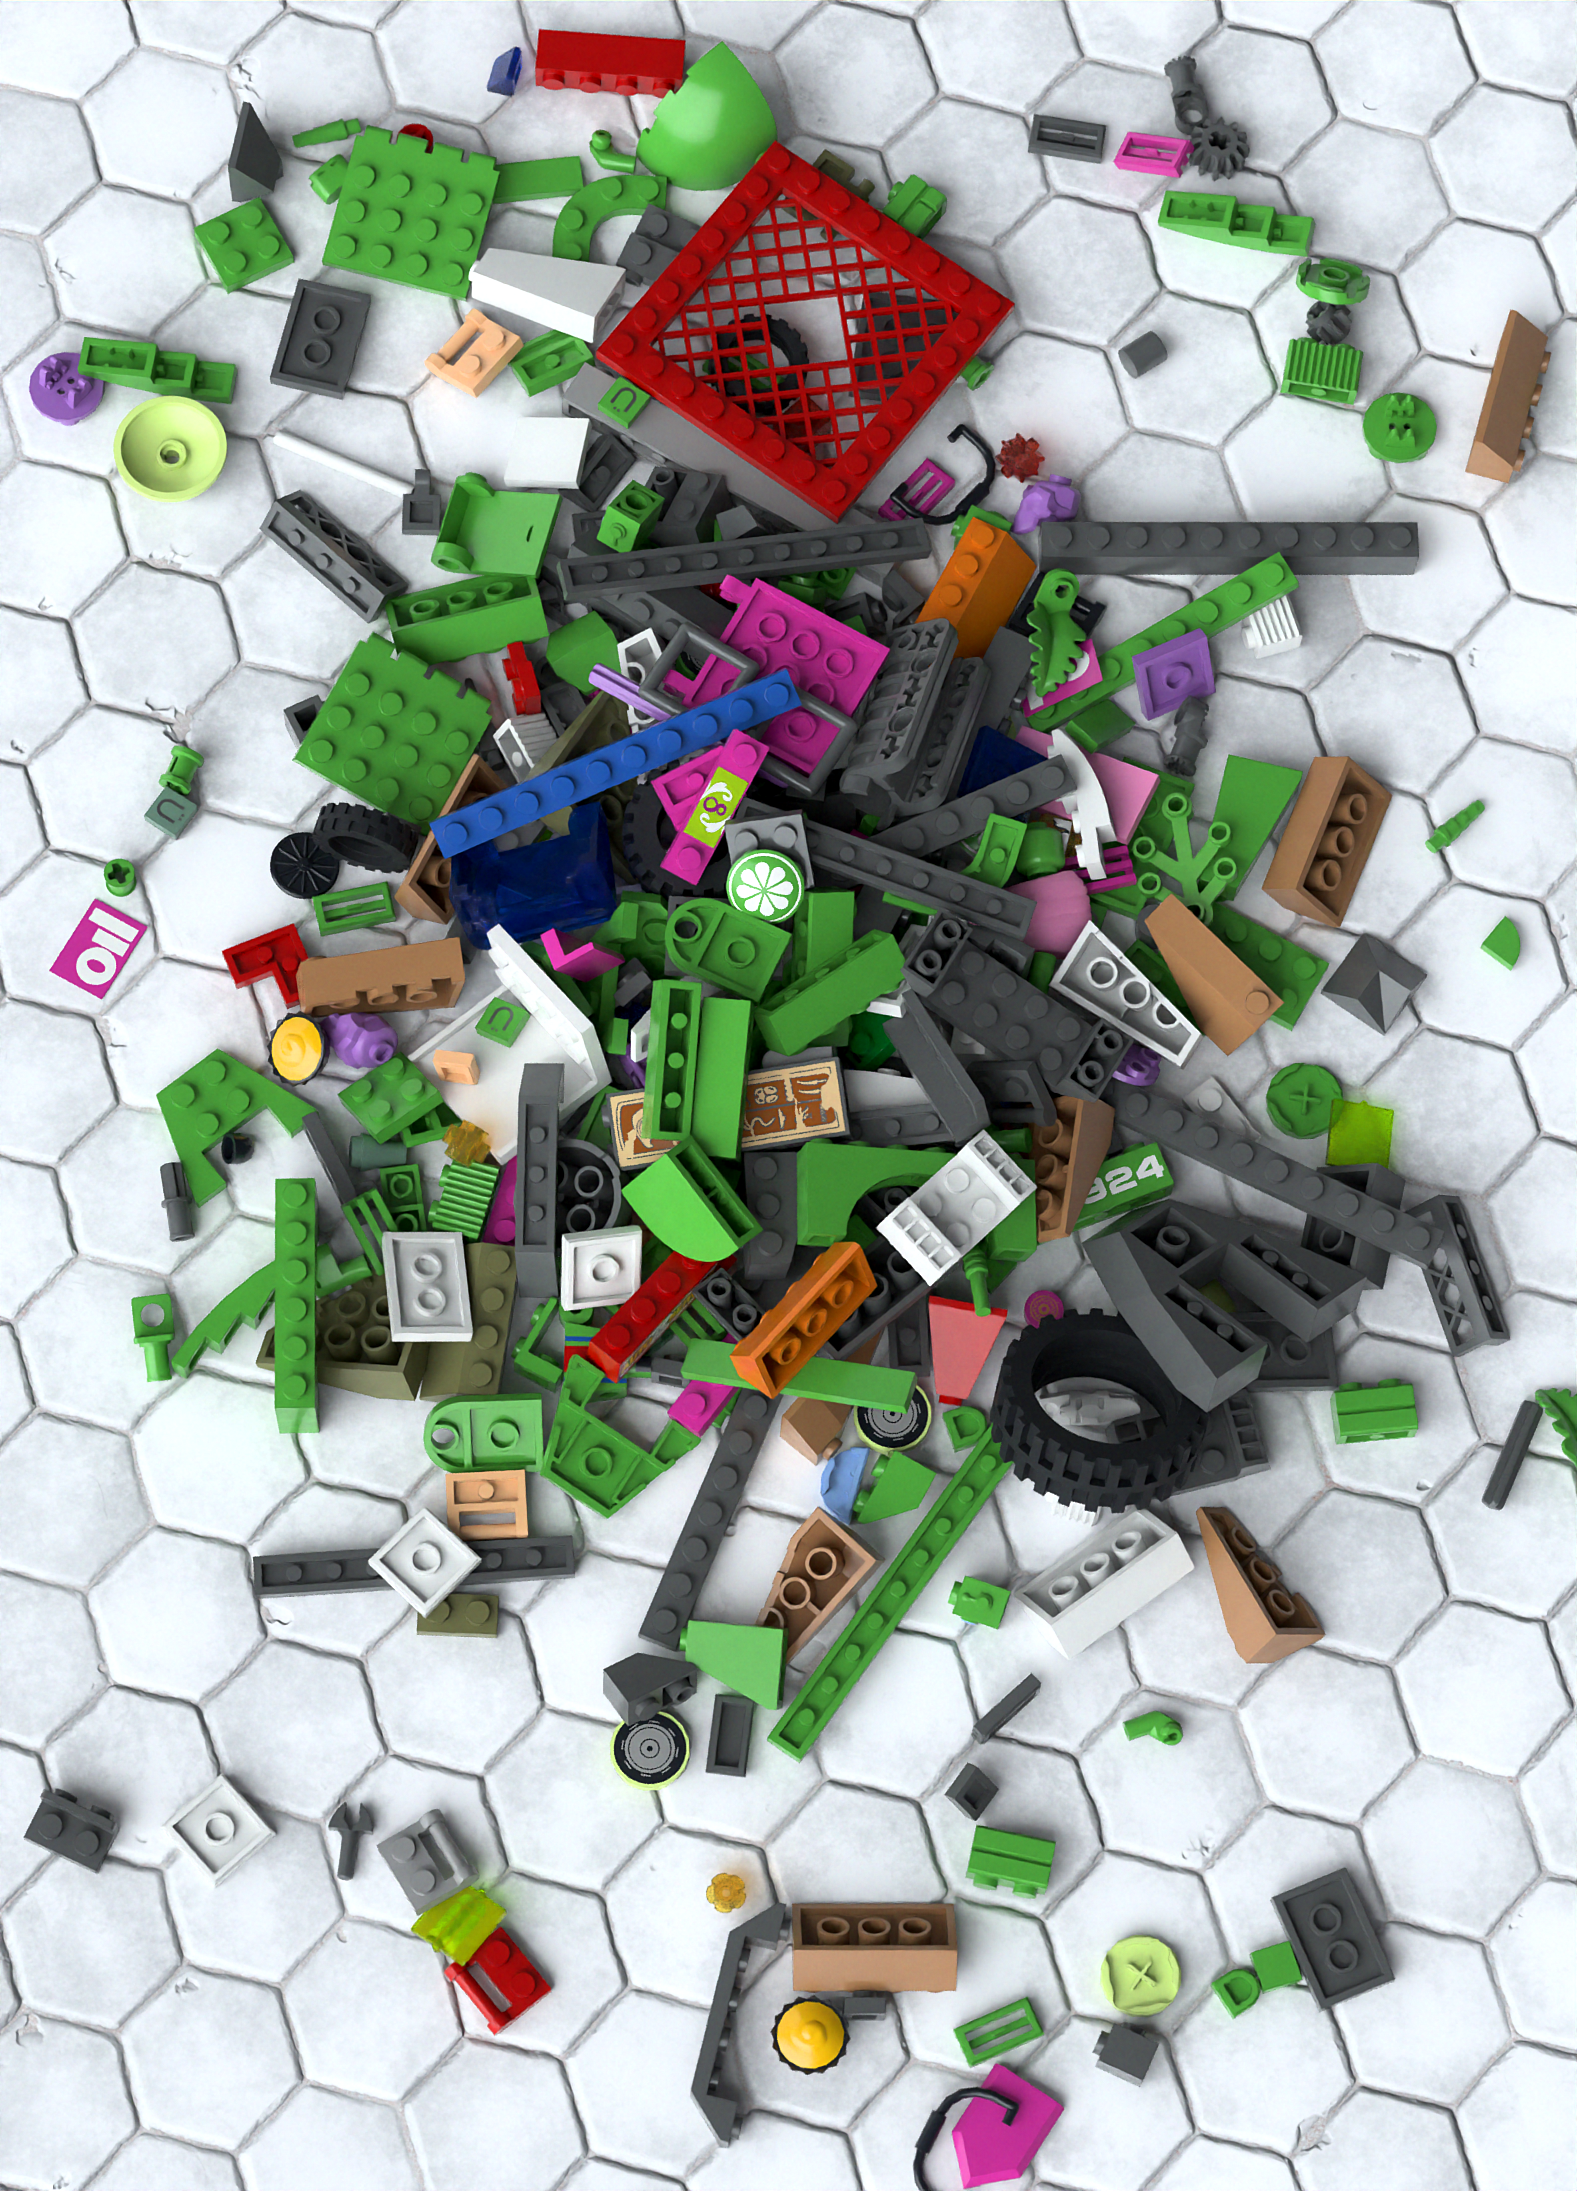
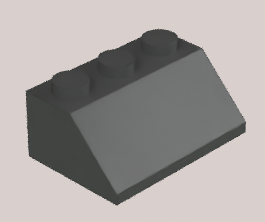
[1300,1163,1406,1290]

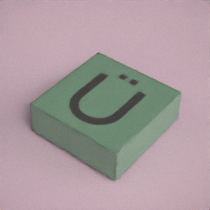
[144,786,198,840]

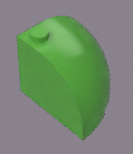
[636,41,778,191]

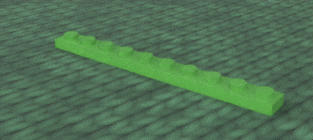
[767,1423,1014,1763]

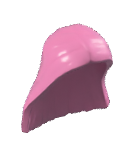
[968,870,1092,960]

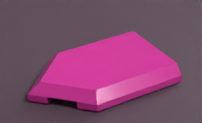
[951,2063,1065,2189]

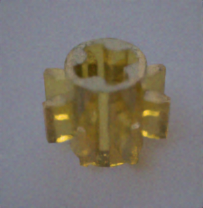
[442,1120,491,1168]

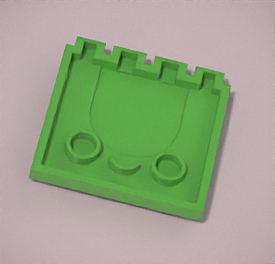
[322,125,501,302]
[292,632,492,837]

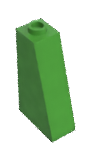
[1198,754,1303,902]

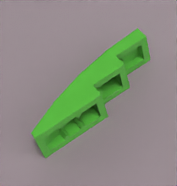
[1158,190,1316,257]
[77,337,238,404]
[171,1260,275,1379]

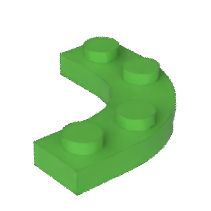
[552,175,667,262]
[881,813,1027,916]

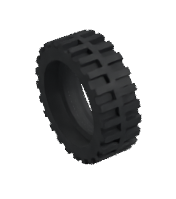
[990,1308,1211,1513]

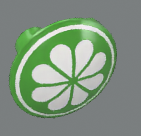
[726,849,805,924]

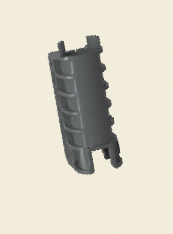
[839,618,992,831]

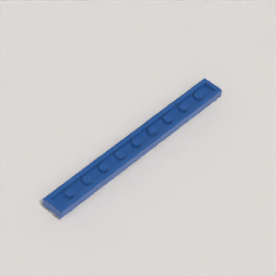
[429,668,802,859]

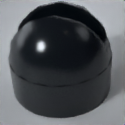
[221,1133,254,1164]

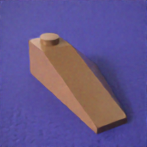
[1144,893,1284,1056]
[1023,1095,1115,1243]
[780,1327,886,1466]
[755,1507,886,1666]
[1196,1507,1326,1664]

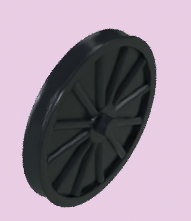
[270,832,339,899]

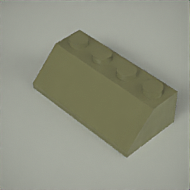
[420,1242,518,1403]

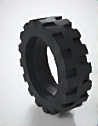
[708,314,809,416]
[312,802,419,873]

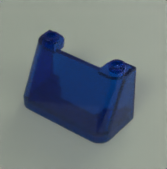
[449,801,617,951]

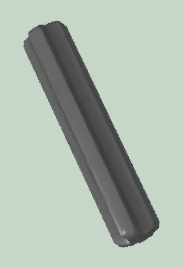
[1481,1400,1543,1510]

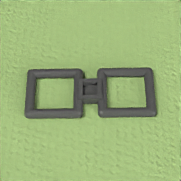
[638,622,859,797]

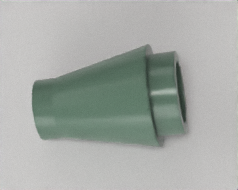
[349,1133,407,1172]

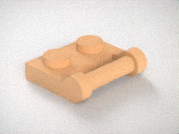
[424,308,524,398]
[445,1469,528,1542]

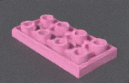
[992,725,1160,845]

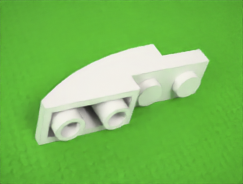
[1047,729,1117,880]

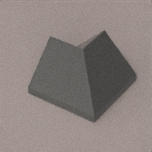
[228,101,283,202]
[1321,933,1427,1036]

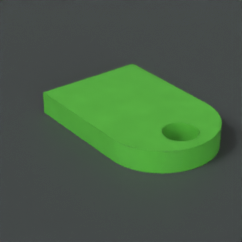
[665,898,792,1006]
[423,1393,544,1473]

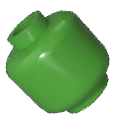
[1016,822,1065,880]

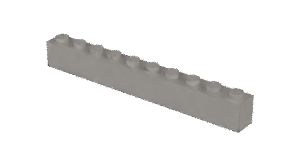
[562,362,903,588]

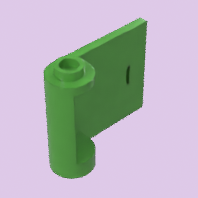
[431,472,563,578]

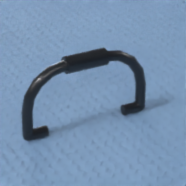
[890,424,996,526]
[913,2087,1019,2191]

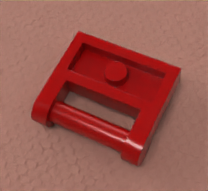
[444,1926,552,2036]

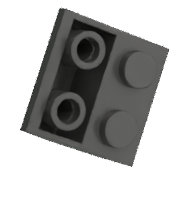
[645,466,733,548]

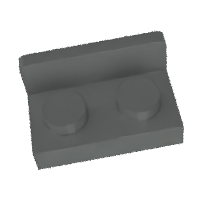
[24,1788,119,1874]

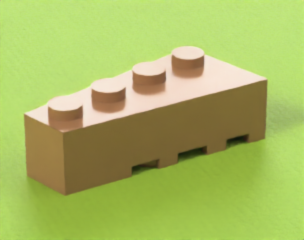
[296,937,465,1018]

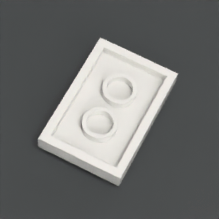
[382,1232,473,1342]

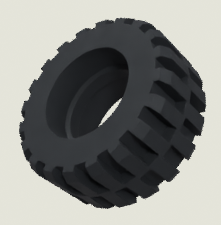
[622,757,766,902]

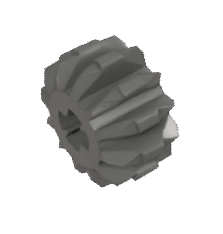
[1189,116,1250,182]

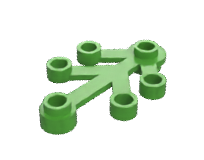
[1132,792,1238,928]

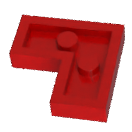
[502,641,541,716]
[222,923,308,1009]

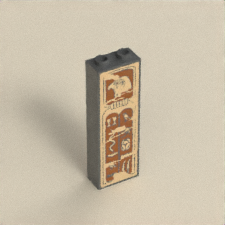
[601,1057,854,1174]

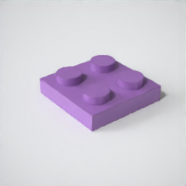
[1132,628,1216,721]

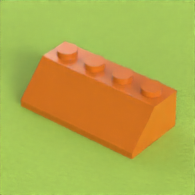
[915,517,1037,667]
[730,1242,877,1399]

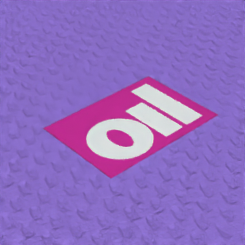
[1022,638,1103,718]
[49,899,148,1000]

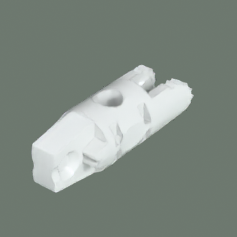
[1038,1390,1142,1425]

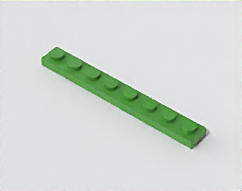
[1020,552,1299,734]

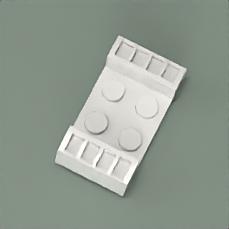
[876,1129,1038,1286]

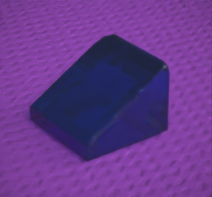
[487,47,522,97]

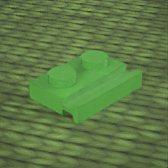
[508,329,596,397]

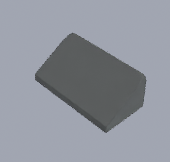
[557,433,637,512]

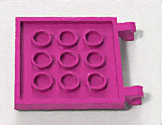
[662,574,890,778]

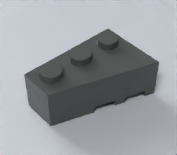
[738,1152,798,1280]

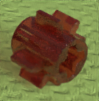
[995,433,1045,483]

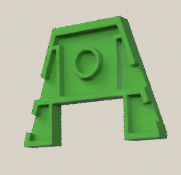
[572,902,639,1055]
[156,1049,319,1208]
[540,1354,702,1519]

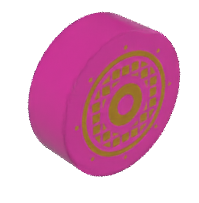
[1024,1290,1064,1329]

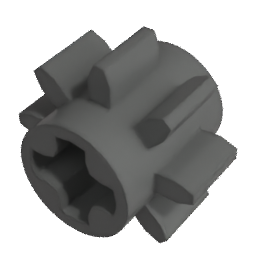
[1305,301,1352,345]

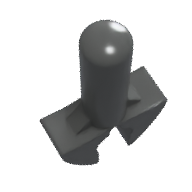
[328,1802,373,1881]

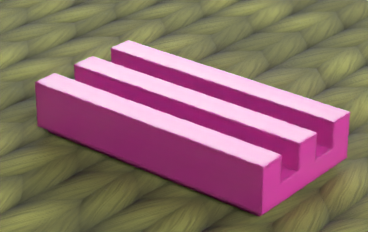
[1113,132,1195,178]
[878,458,956,522]
[1057,845,1137,895]

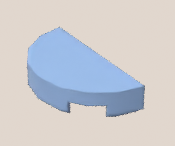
[820,1447,870,1525]

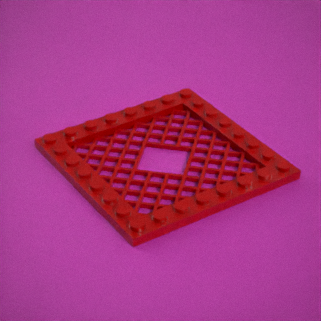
[596,141,1015,524]

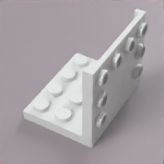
[407,924,612,1165]

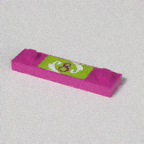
[660,729,770,886]

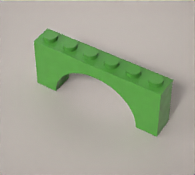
[797,1138,1037,1262]
[275,1178,319,1434]

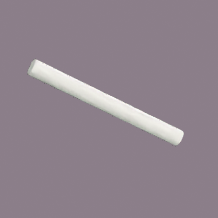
[273,430,415,498]

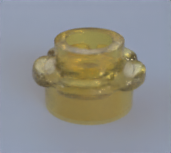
[706,1873,746,1913]

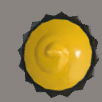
[267,1011,330,1087]
[770,1995,851,2075]

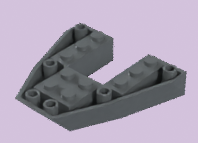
[1081,1199,1367,1412]

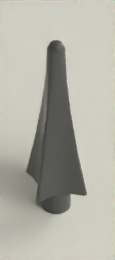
[464,678,506,771]

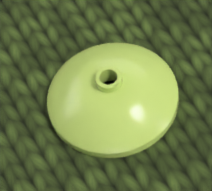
[114,396,227,502]

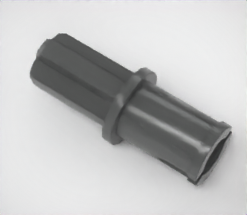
[160,1162,195,1242]

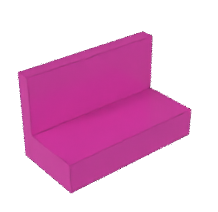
[540,928,625,983]

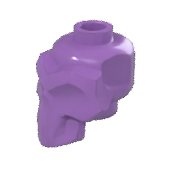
[1011,474,1081,535]
[320,1012,398,1069]

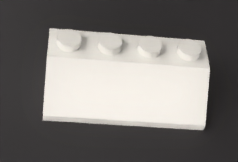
[1013,1506,1195,1660]

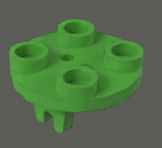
[1362,392,1437,463]

